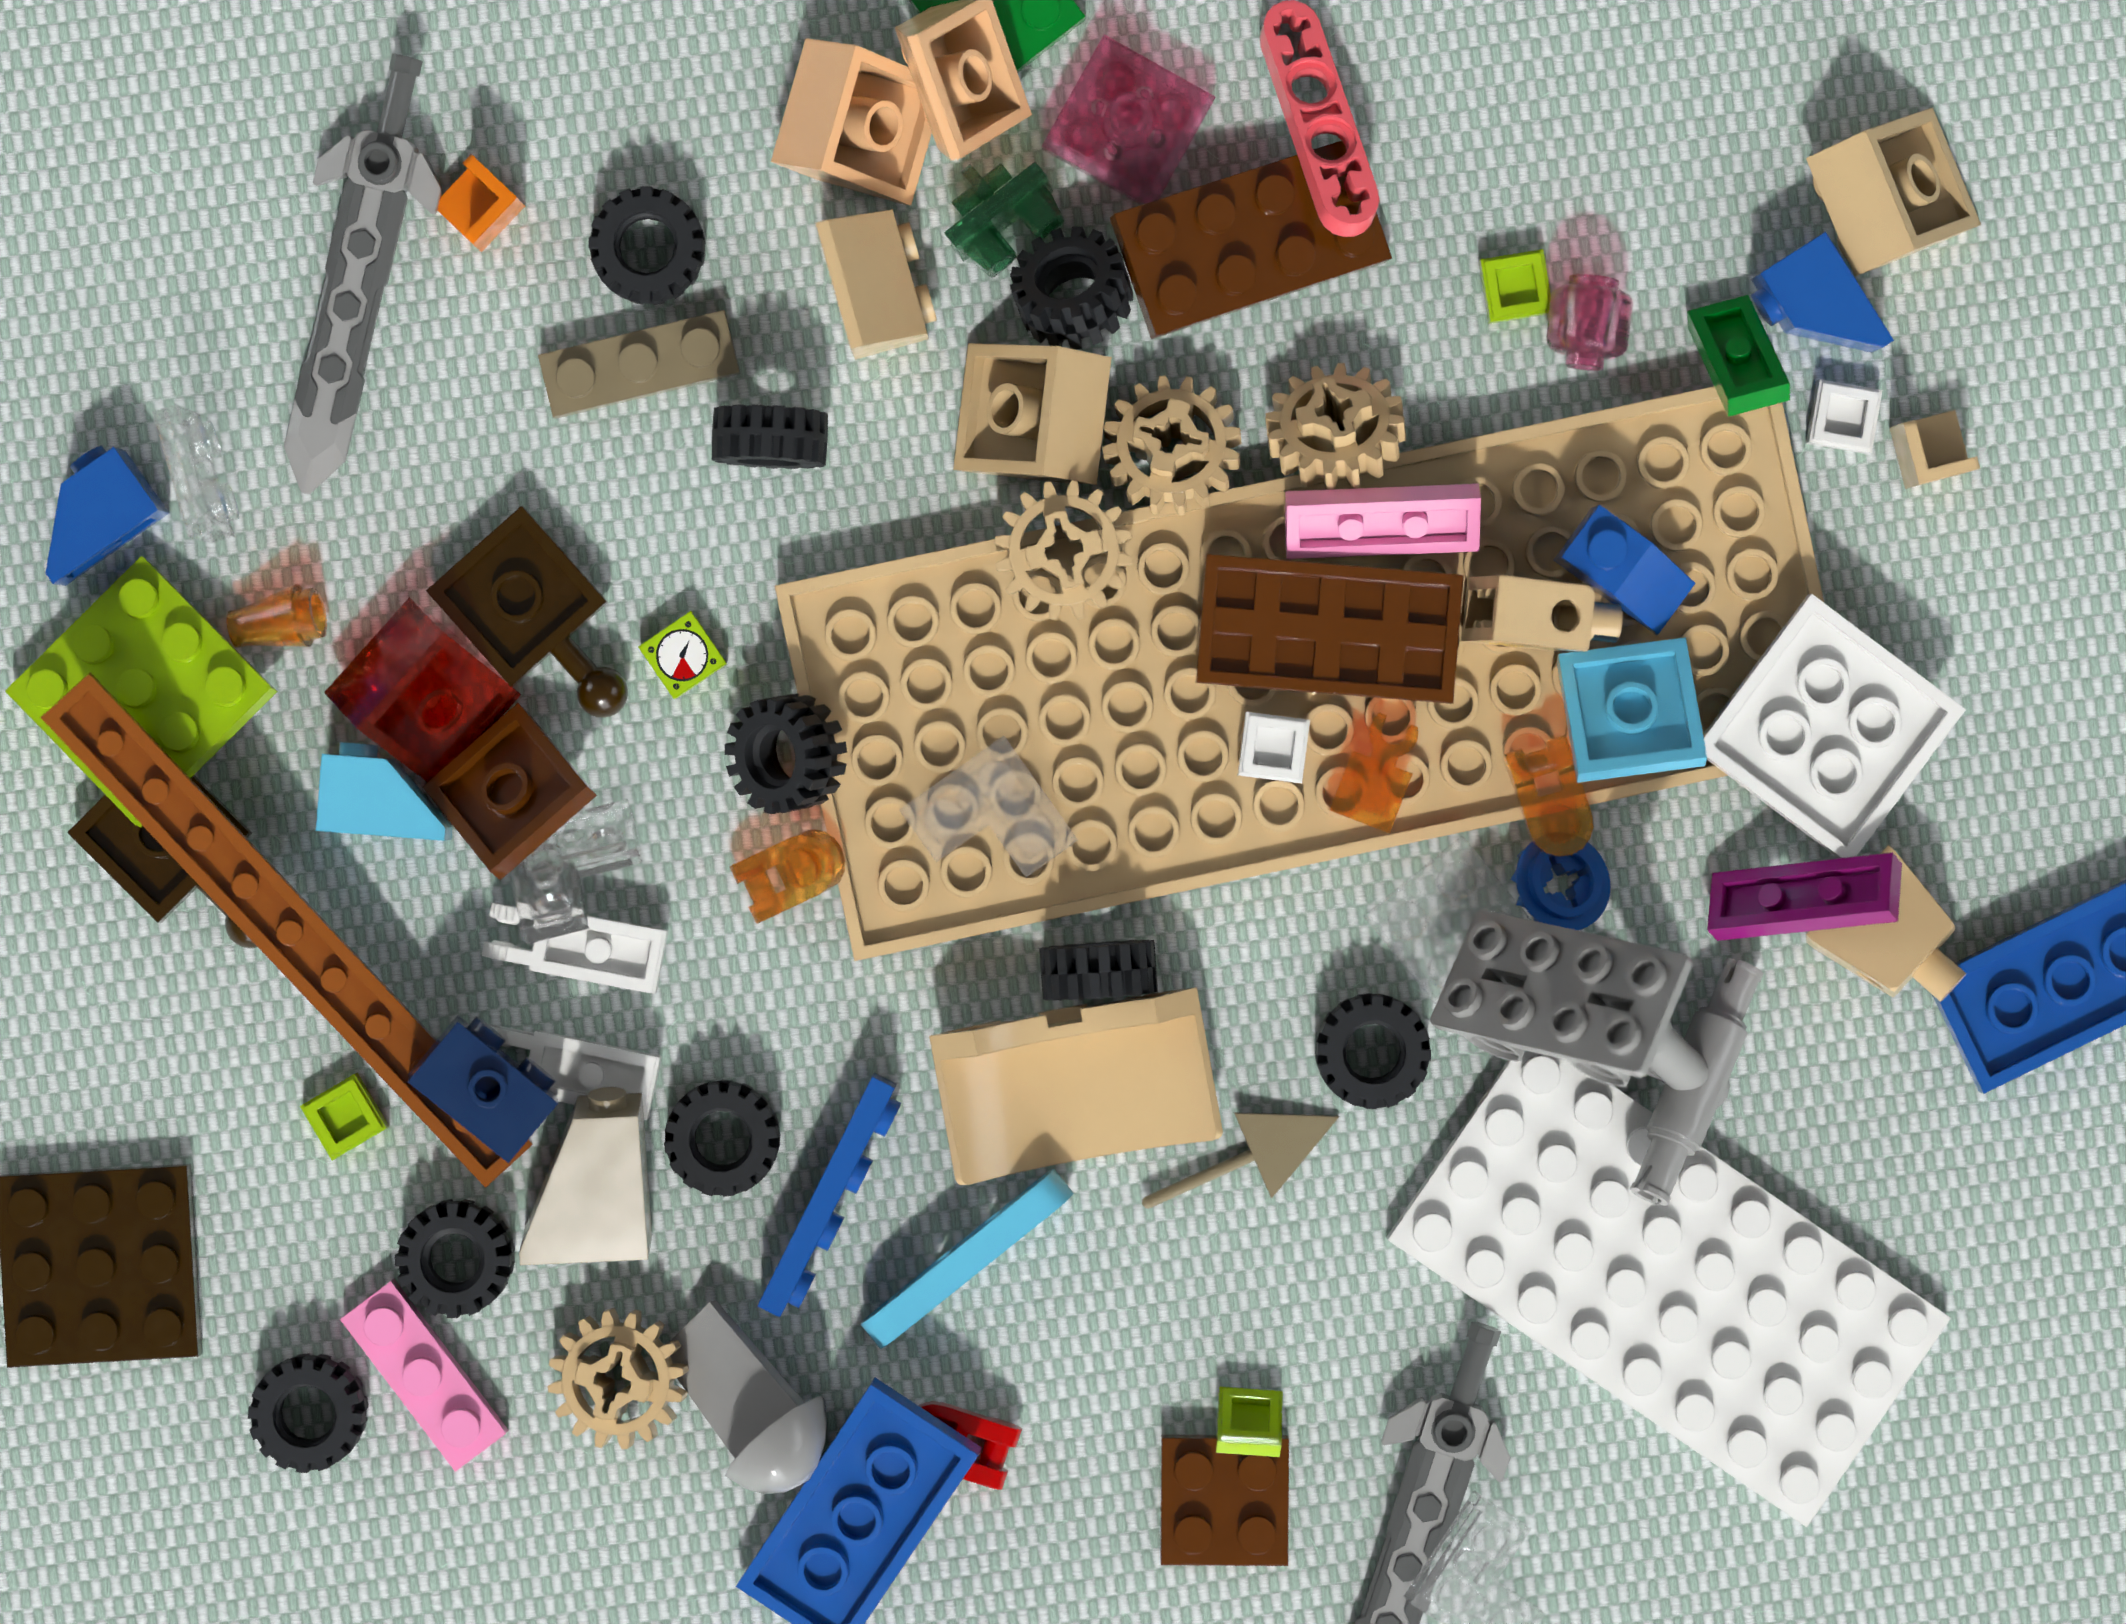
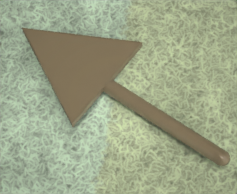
[1142,1112,1339,1209]

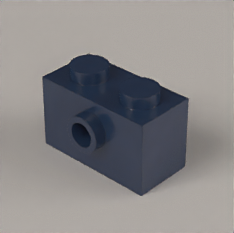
[408,1015,558,1163]

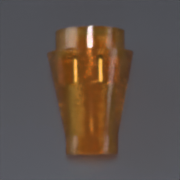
[226,584,327,648]

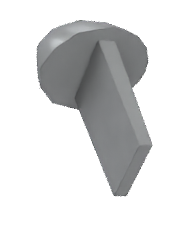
[669,1300,827,1494]

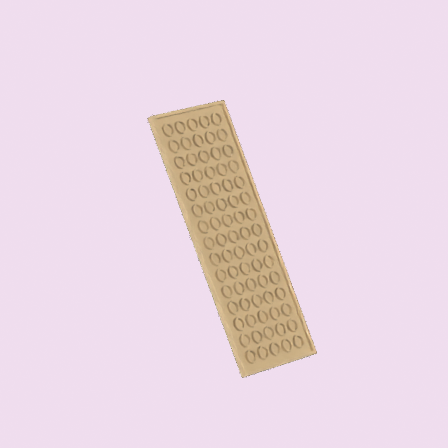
[775,386,1824,961]

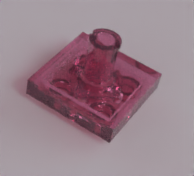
[1041,34,1216,205]

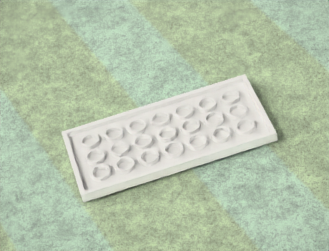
[1386,1050,1951,1527]

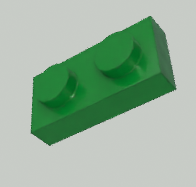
[1687,295,1790,417]

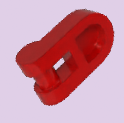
[918,1401,1022,1490]

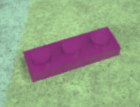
[1707,852,1902,941]

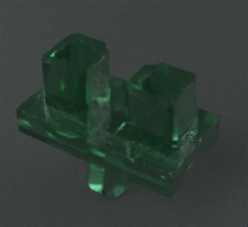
[944,161,1064,278]

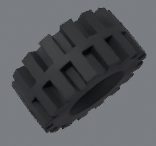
[588,186,706,305]
[711,404,828,469]
[1315,993,1431,1109]
[664,1080,780,1197]
[248,1353,369,1473]

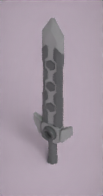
[284,54,442,494]
[1354,1322,1510,1624]

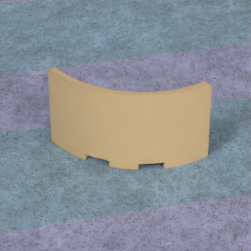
[929,987,1223,1185]

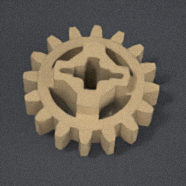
[1265,363,1406,490]
[1102,375,1242,516]
[994,480,1133,621]
[547,1308,689,1450]

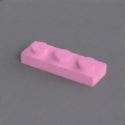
[1285,484,1481,559]
[340,1279,509,1472]

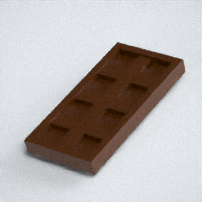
[1110,140,1392,339]
[1195,554,1464,704]

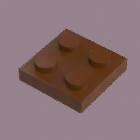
[423,703,597,880]
[1160,1435,1289,1566]

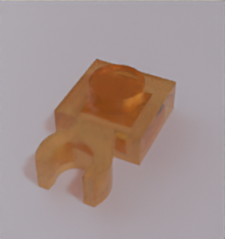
[1328,713,1418,833]

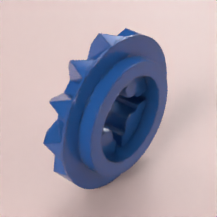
[1510,832,1611,931]

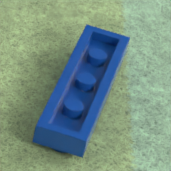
[757,1072,902,1318]

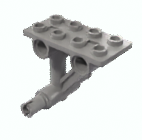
[1430,910,1763,1206]

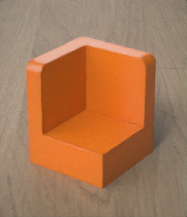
[437,154,525,252]

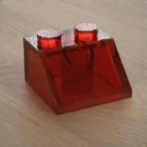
[324,597,521,782]

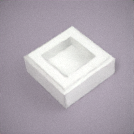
[1806,379,1883,454]
[1237,712,1310,783]

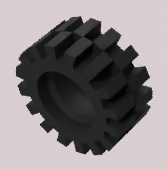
[1010,226,1133,350]
[724,693,847,814]
[1039,940,1158,1001]
[395,1199,515,1318]

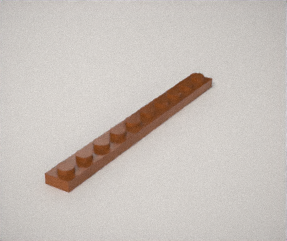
[40,672,533,1188]

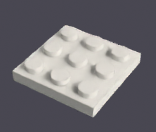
[1703,594,1966,858]

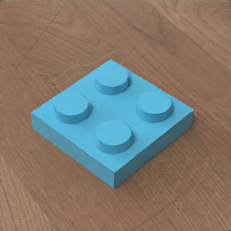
[1557,637,1707,783]

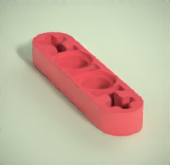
[1259,0,1379,237]

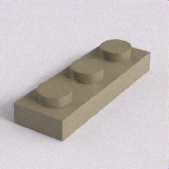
[538,310,741,419]

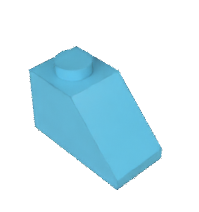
[316,742,453,841]

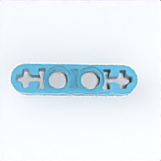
[860,1168,1074,1349]

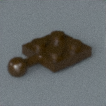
[426,506,628,718]
[67,775,257,948]

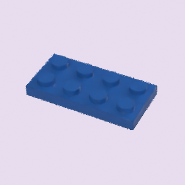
[1932,880,2126,1094]
[736,1377,982,1624]

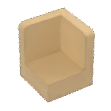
[1889,410,1980,489]

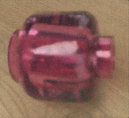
[1546,274,1633,371]

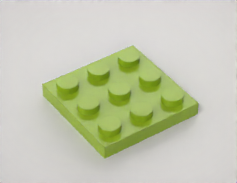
[5,556,278,827]

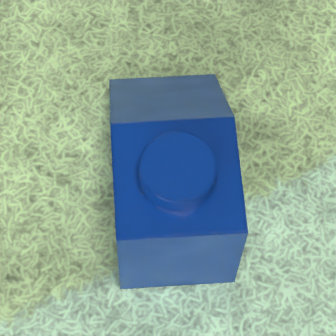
[1751,232,1894,353]
[45,445,169,586]
[1553,505,1696,635]

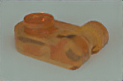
[1503,735,1594,856]
[729,829,845,924]

